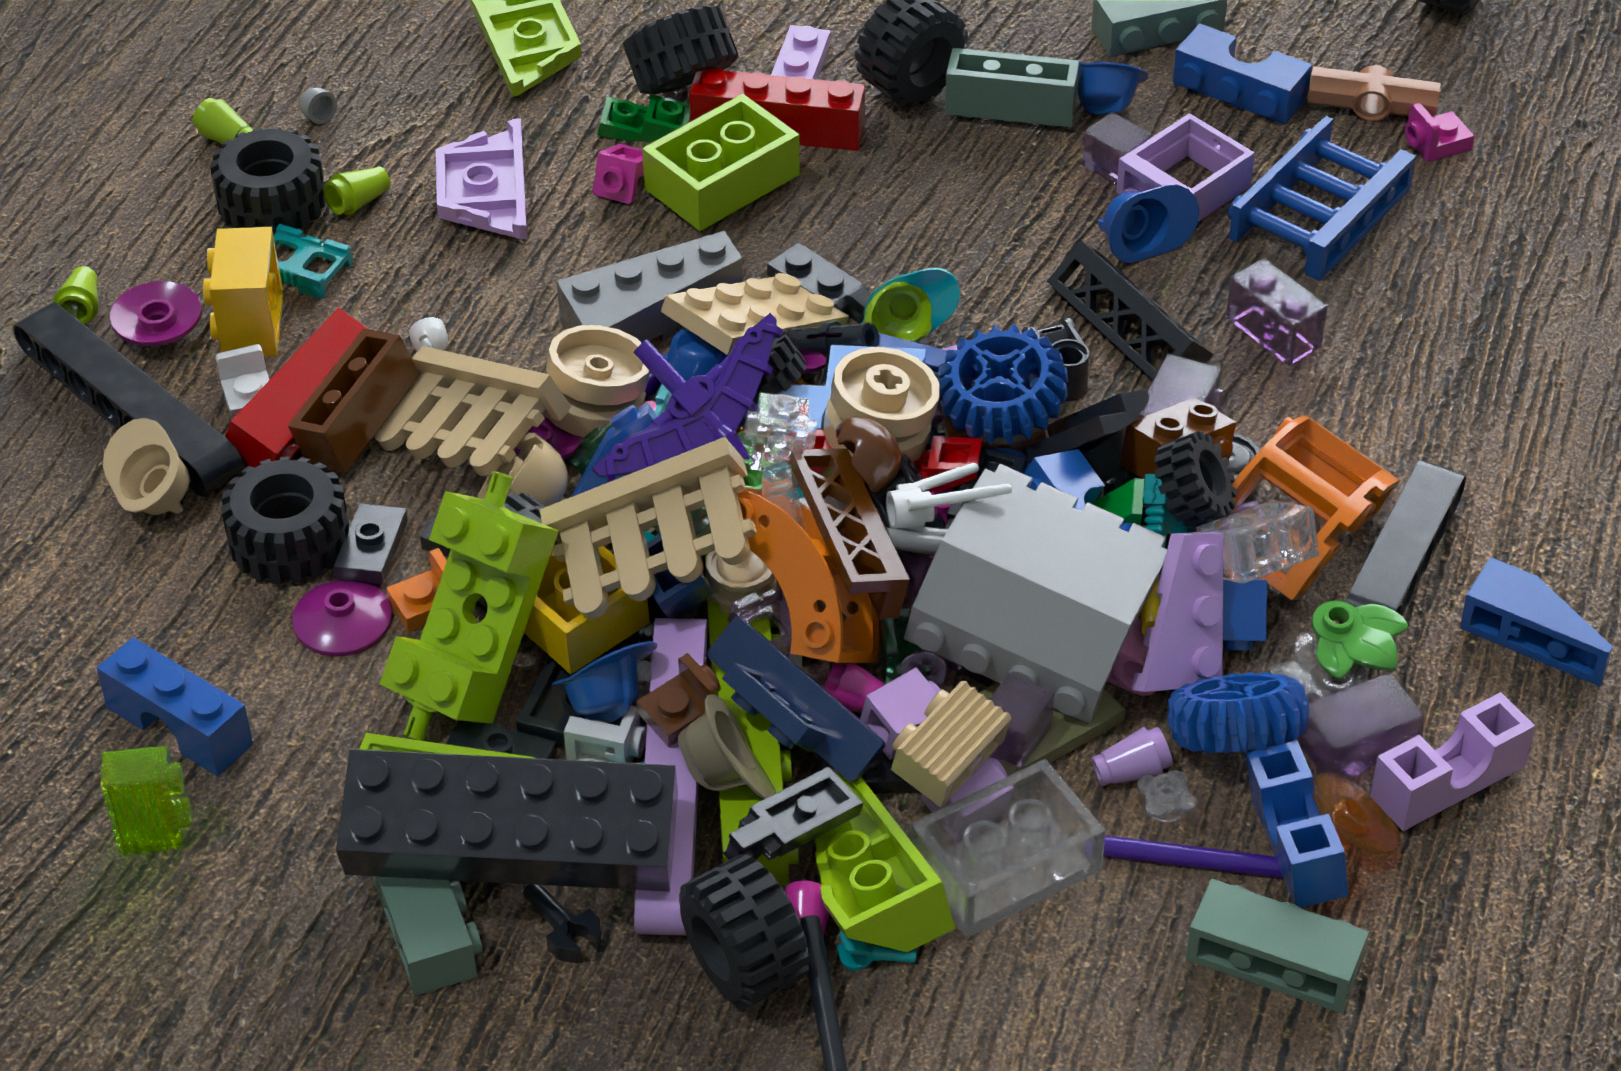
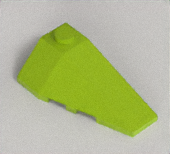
[815,772,956,952]

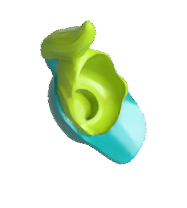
[861,268,960,343]

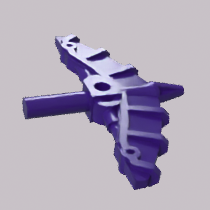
[591,313,783,483]

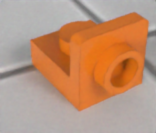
[386,548,447,633]

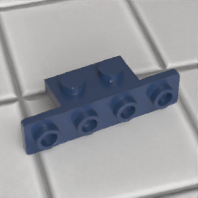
[707,616,886,782]

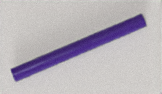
[1085,833,1284,879]

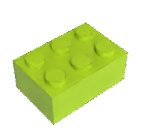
[642,94,800,231]

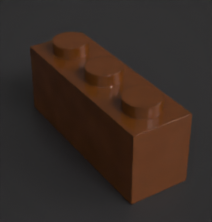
[288,328,420,473]

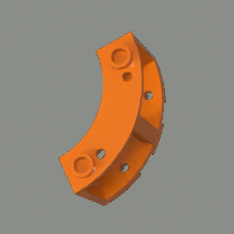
[1196,415,1401,600]
[737,487,879,663]

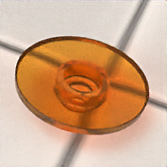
[1312,773,1400,856]

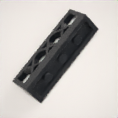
[1047,240,1214,387]

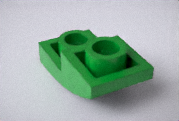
[597,94,690,142]

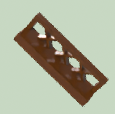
[788,448,910,619]

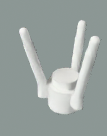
[886,463,1012,537]

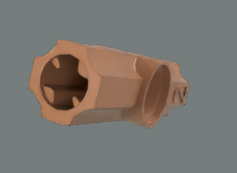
[1308,65,1441,121]

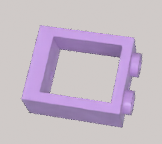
[1116,113,1255,222]

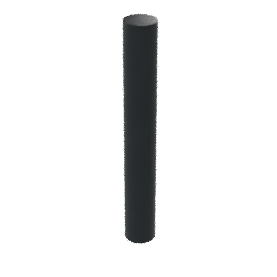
[799,915,848,1071]

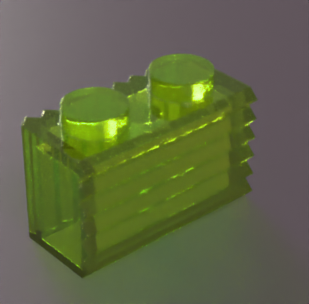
[101,745,192,856]

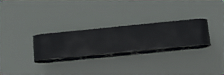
[13,302,244,497]

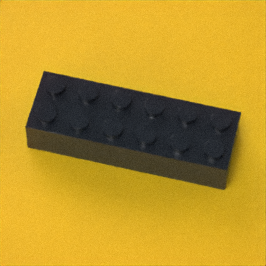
[336,749,678,891]

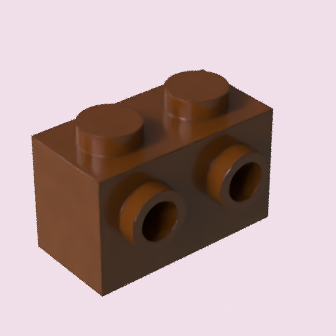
[1120,397,1236,479]

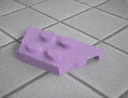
[436,118,527,239]

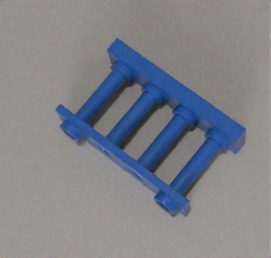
[1228,116,1416,281]

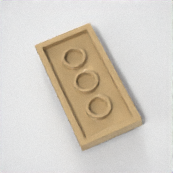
[661,273,849,355]

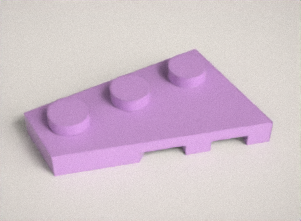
[1131,532,1224,692]

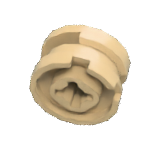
[706,551,777,616]

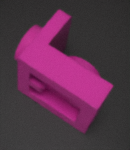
[1405,103,1474,162]
[593,143,644,204]

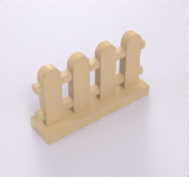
[375,346,571,476]
[540,437,757,619]

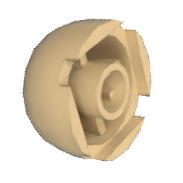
[478,433,568,506]

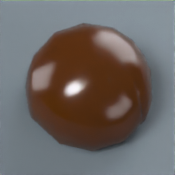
[836,416,901,495]

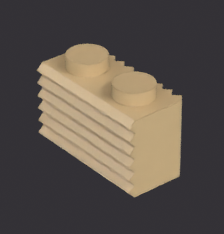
[891,681,1012,808]

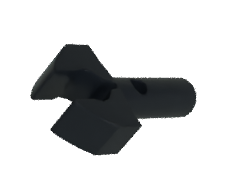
[523,884,601,963]

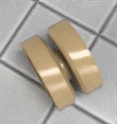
[546,325,650,439]
[823,347,939,462]

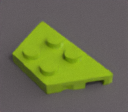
[470,0,582,97]

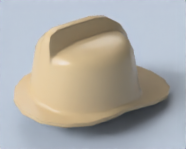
[103,418,190,515]

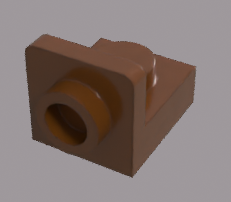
[637,653,721,747]

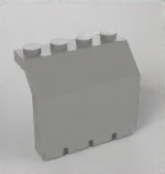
[904,464,1167,724]

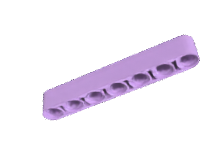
[634,618,707,936]

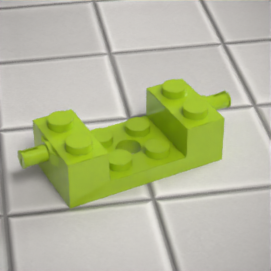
[379,471,559,741]

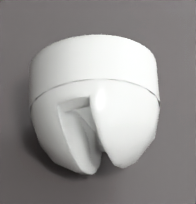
[409,317,448,351]

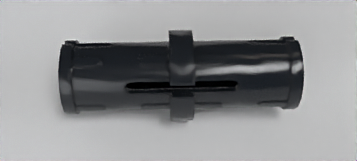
[787,321,879,358]

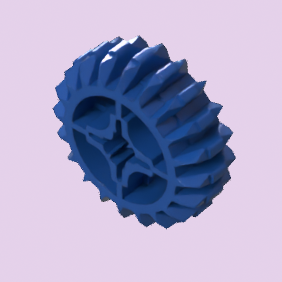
[937,323,1068,446]
[1167,672,1310,754]

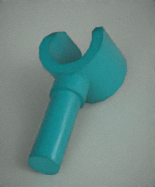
[836,931,916,971]

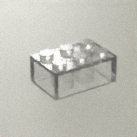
[910,759,1106,937]

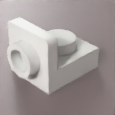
[215,344,269,419]
[564,706,647,763]

